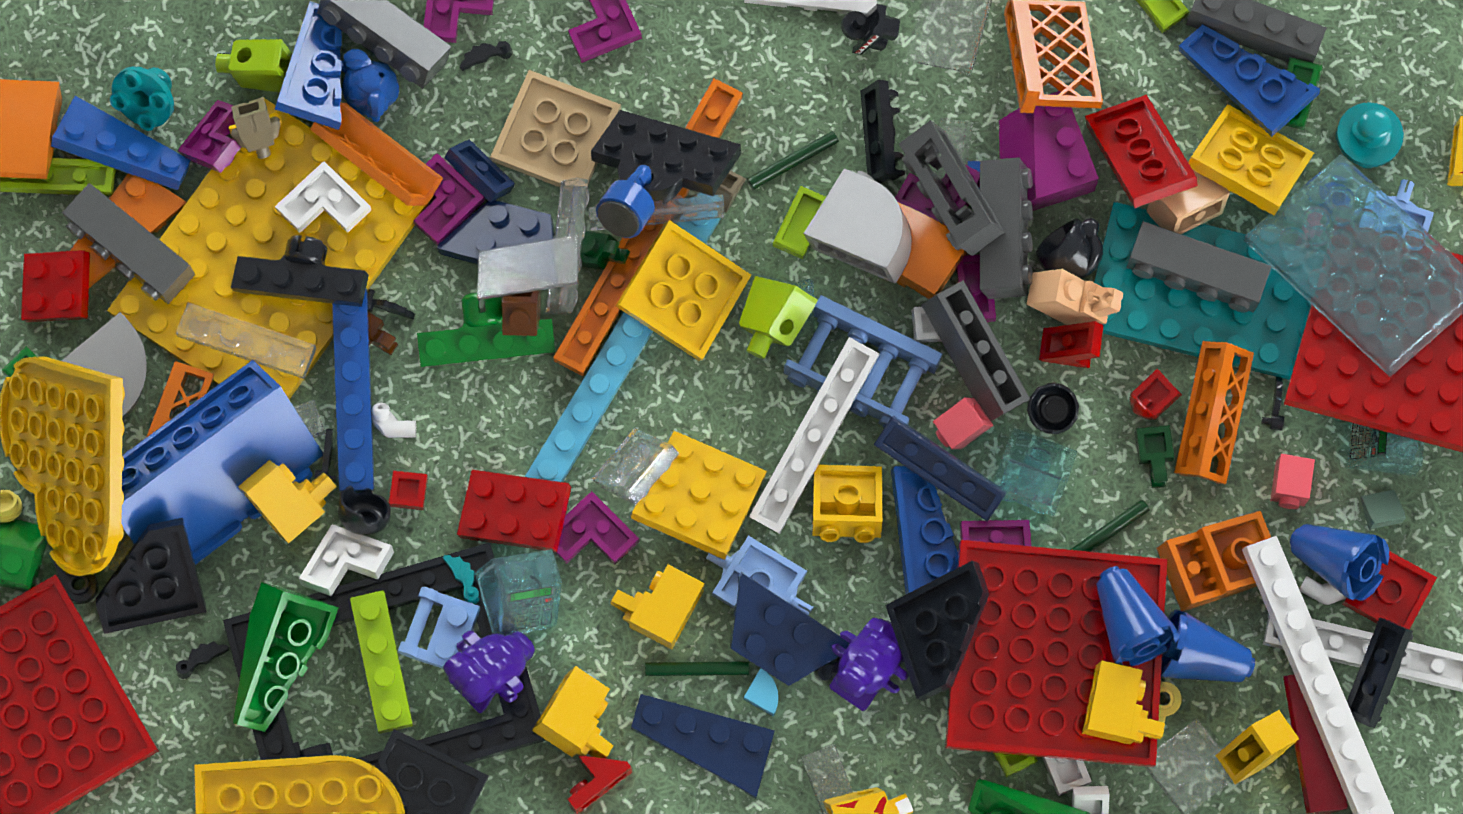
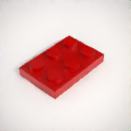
[457,470,572,552]

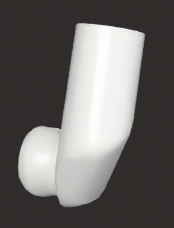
[371,403,416,438]
[1299,576,1346,605]

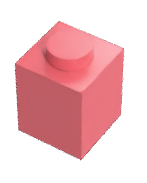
[933,397,994,449]
[1270,453,1315,509]

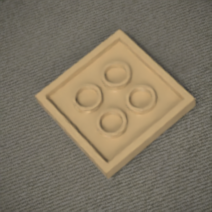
[490,70,621,196]

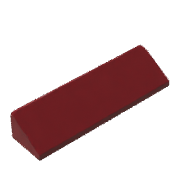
[1283,675,1348,814]

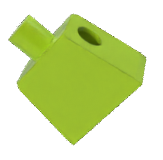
[215,39,292,92]
[739,276,818,359]

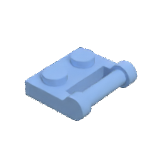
[397,587,480,669]

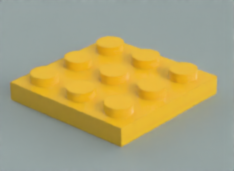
[1188,104,1314,216]
[616,220,751,361]
[631,431,767,560]

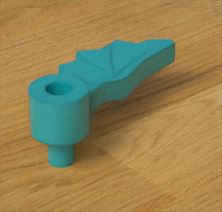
[443,555,479,604]

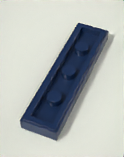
[874,416,1007,522]

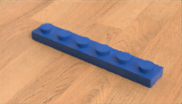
[332,288,375,492]

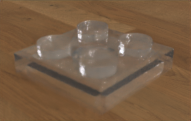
[591,428,679,505]
[1144,719,1232,814]

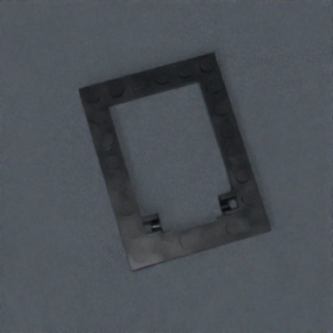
[223,542,547,772]

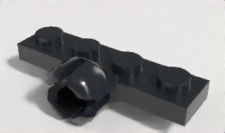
[231,235,369,307]

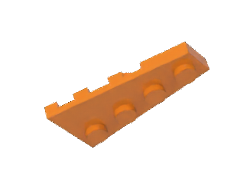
[70,173,186,288]

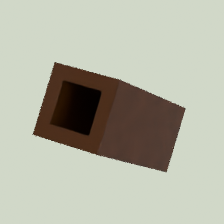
[502,279,541,336]

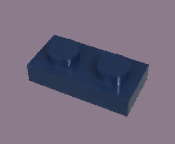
[444,139,515,203]

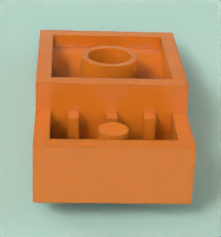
[0,79,62,179]
[896,202,967,299]
[1157,511,1271,611]

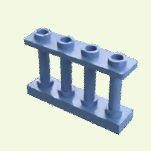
[784,295,942,428]

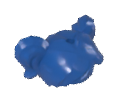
[342,49,399,122]

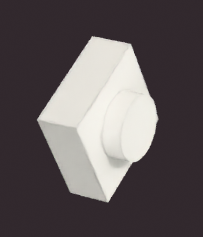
[911,307,942,343]
[1072,786,1110,814]

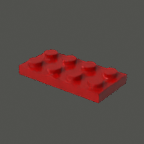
[1085,94,1198,208]

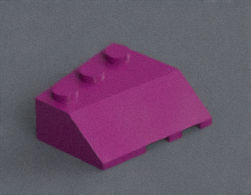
[998,91,1099,211]

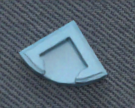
[744,668,778,716]

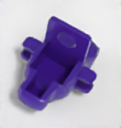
[830,617,909,711]
[443,631,535,713]

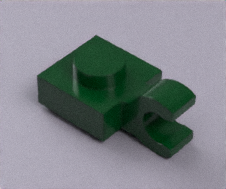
[573,231,630,270]
[1135,425,1174,488]

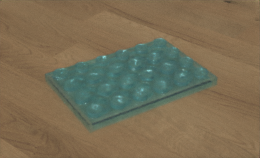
[1244,154,1463,377]

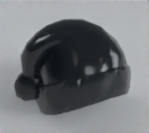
[1036,218,1103,279]

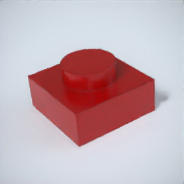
[389,470,428,510]

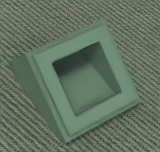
[1360,490,1406,530]

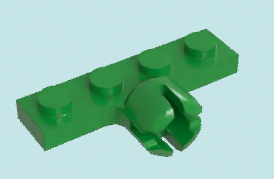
[417,291,555,367]

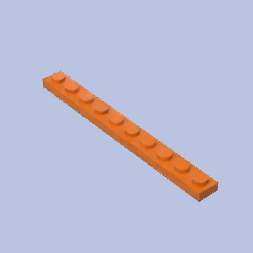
[553,78,743,377]

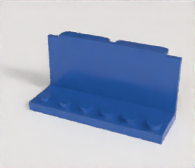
[121,360,323,565]

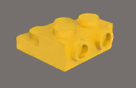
[812,465,882,543]

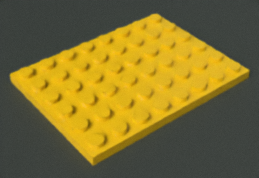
[107,98,428,400]

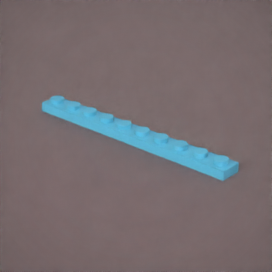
[525,196,723,482]

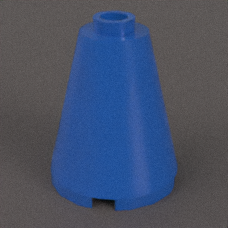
[1290,524,1389,601]
[1096,566,1180,667]
[1161,609,1255,682]

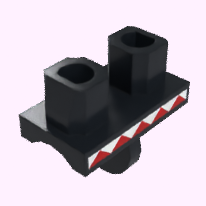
[841,3,900,55]

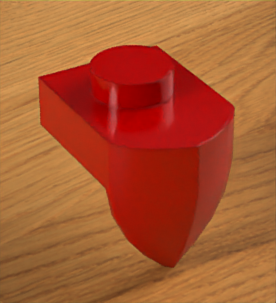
[1129,369,1182,420]

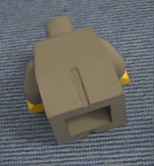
[228,97,282,159]

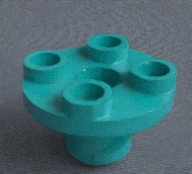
[110,66,174,131]
[1335,102,1404,169]

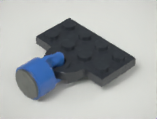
[591,110,741,238]

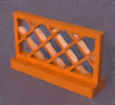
[1004,0,1103,113]

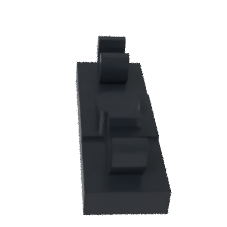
[860,79,905,184]
[1347,617,1414,728]

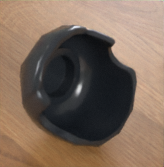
[1027,383,1079,434]
[338,486,391,535]

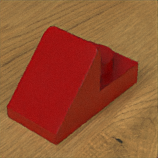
[1039,321,1104,368]
[567,755,632,814]

